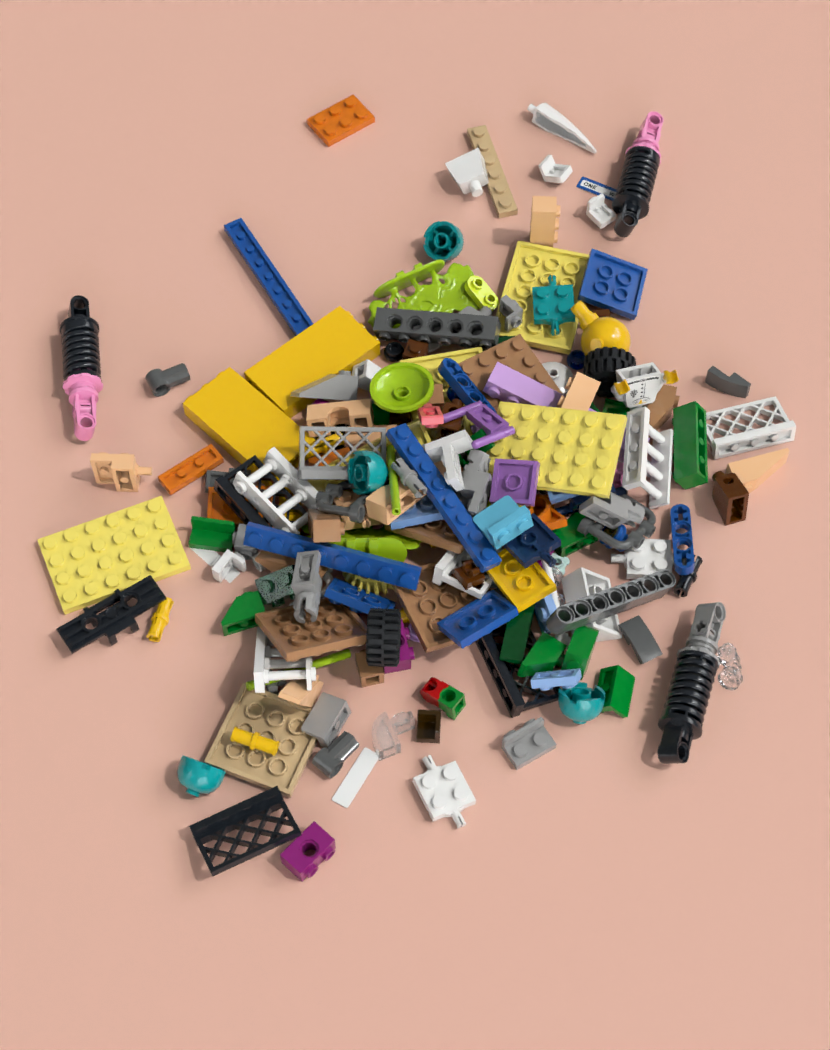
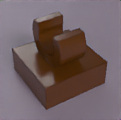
[453,559,485,590]

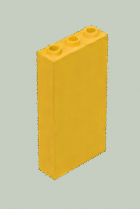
[244,306,380,418]
[183,367,316,486]

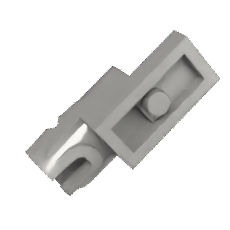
[460,449,492,518]
[579,492,645,530]
[291,550,322,623]

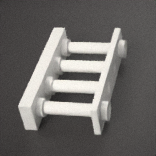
[622,407,673,509]
[232,447,318,535]
[253,627,316,693]

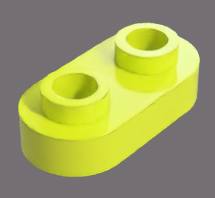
[465,276,499,312]

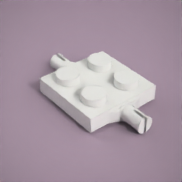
[611,539,686,579]
[412,755,476,829]

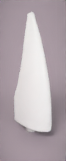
[527,102,597,154]

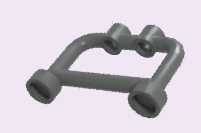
[316,480,389,523]
[577,490,656,550]

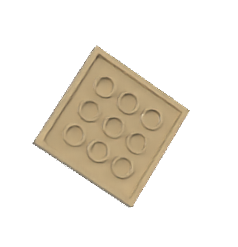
[204,682,318,798]

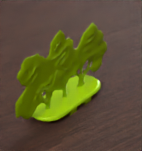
[368,259,479,329]
[301,523,421,569]

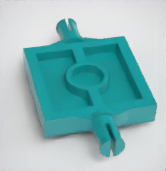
[532,275,575,336]

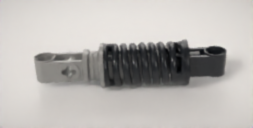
[658,602,726,764]

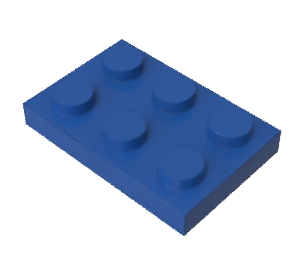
[324,578,396,614]
[437,590,519,649]

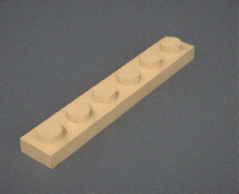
[467,125,518,218]

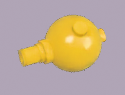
[570,301,631,356]

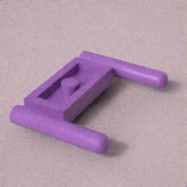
[443,401,515,449]

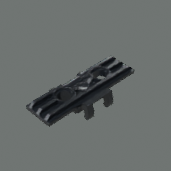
[56,575,167,654]

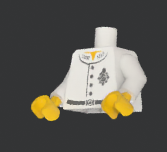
[611,362,679,411]

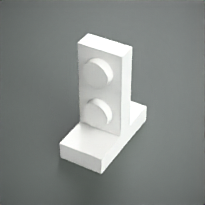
[424,430,474,492]

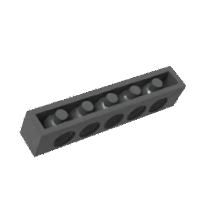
[373,307,501,349]

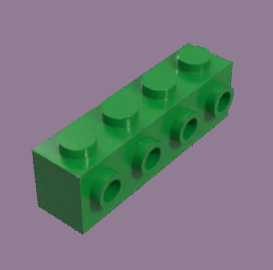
[672,401,708,490]

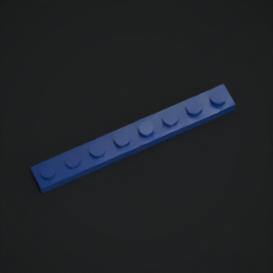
[224,218,313,336]
[386,423,502,573]
[243,522,422,591]

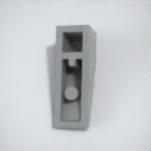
[291,370,358,401]

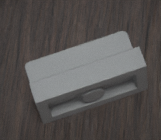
[301,692,351,748]

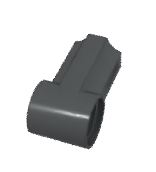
[145,363,191,397]
[312,731,359,778]

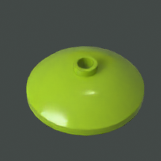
[370,362,434,413]

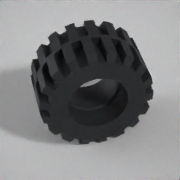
[583,347,636,398]
[366,608,401,667]

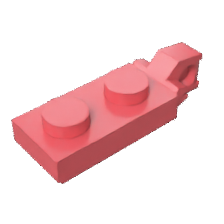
[418,403,444,428]

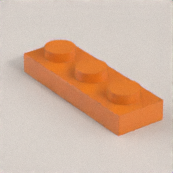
[158,444,224,495]

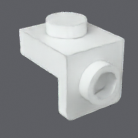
[539,155,573,184]
[586,193,617,229]
[211,549,247,583]

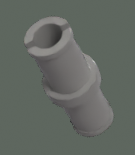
[391,458,427,498]

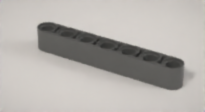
[546,570,676,635]

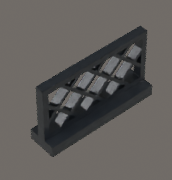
[214,455,307,527]
[475,626,560,718]
[189,786,302,877]

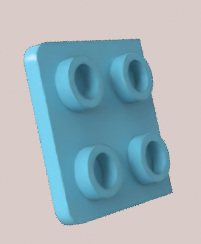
[473,495,534,550]

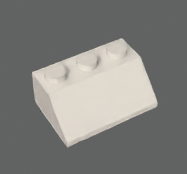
[561,567,622,642]

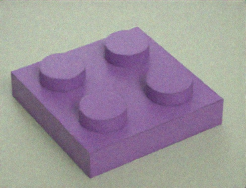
[489,459,540,506]

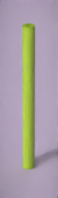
[386,445,401,515]
[246,649,351,691]

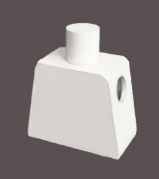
[445,148,489,197]

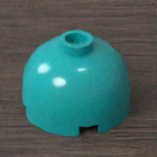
[423,221,464,262]
[347,450,388,495]
[558,682,605,724]
[177,755,226,797]

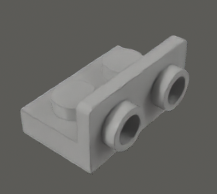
[502,717,556,770]

